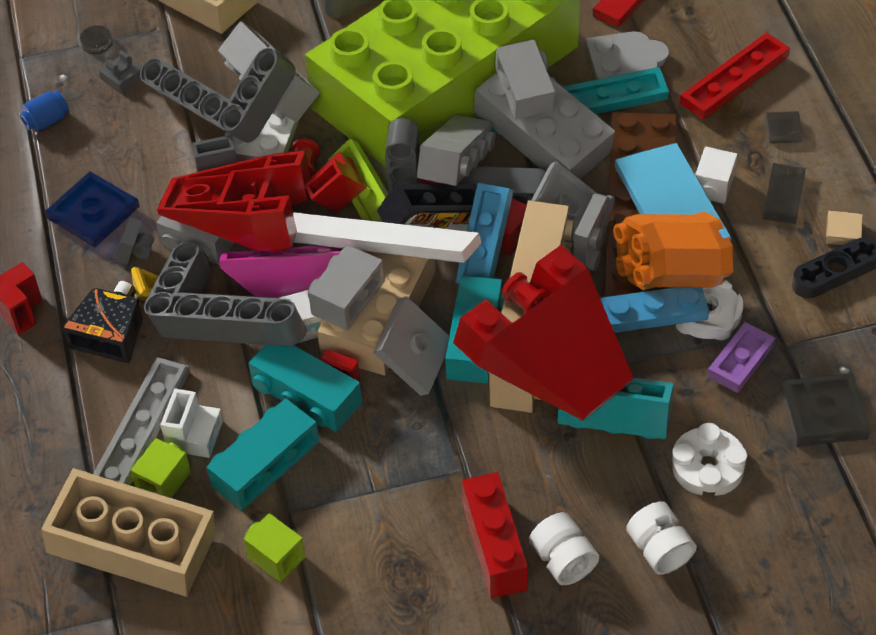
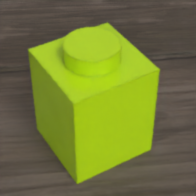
[130,438,191,498]
[243,513,306,583]

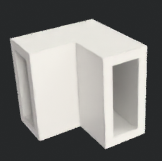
[160,388,223,458]

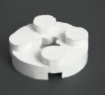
[676,280,743,340]
[672,423,747,496]

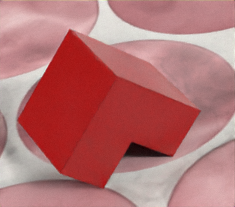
[305,152,367,213]
[0,262,43,335]

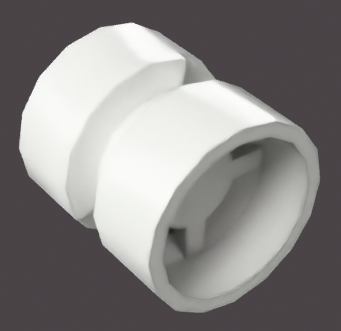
[626,501,697,575]
[529,512,599,585]

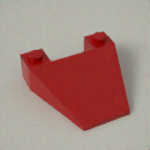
[157,150,311,252]
[453,245,634,421]

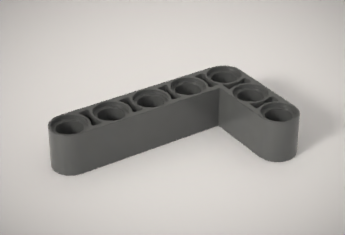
[140,47,295,143]
[385,118,546,205]
[144,241,307,346]

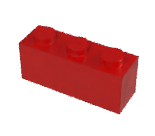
[462,472,528,599]

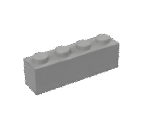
[218,21,320,123]
[417,114,496,186]

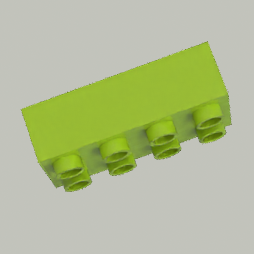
[305,0,580,168]

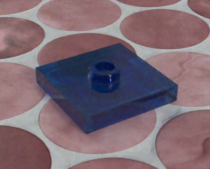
[45,171,140,248]

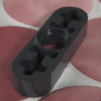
[792,237,876,298]

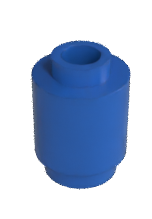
[19,90,69,133]

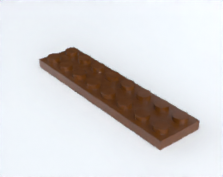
[604,112,676,326]

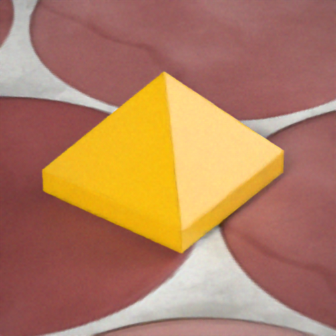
[131,266,159,301]

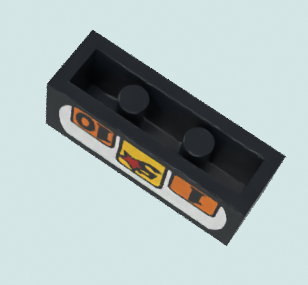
[377,184,477,231]

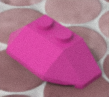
[219,245,343,298]

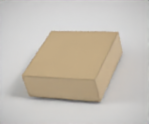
[826,210,863,245]

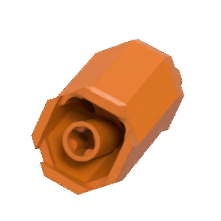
[613,211,734,291]

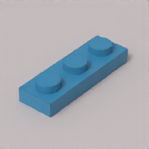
[455,183,514,284]
[600,287,709,333]

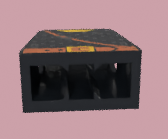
[62,281,143,364]

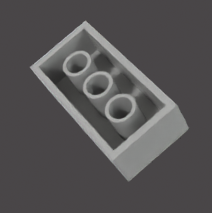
[474,73,615,179]

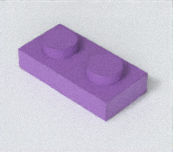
[707,322,776,393]

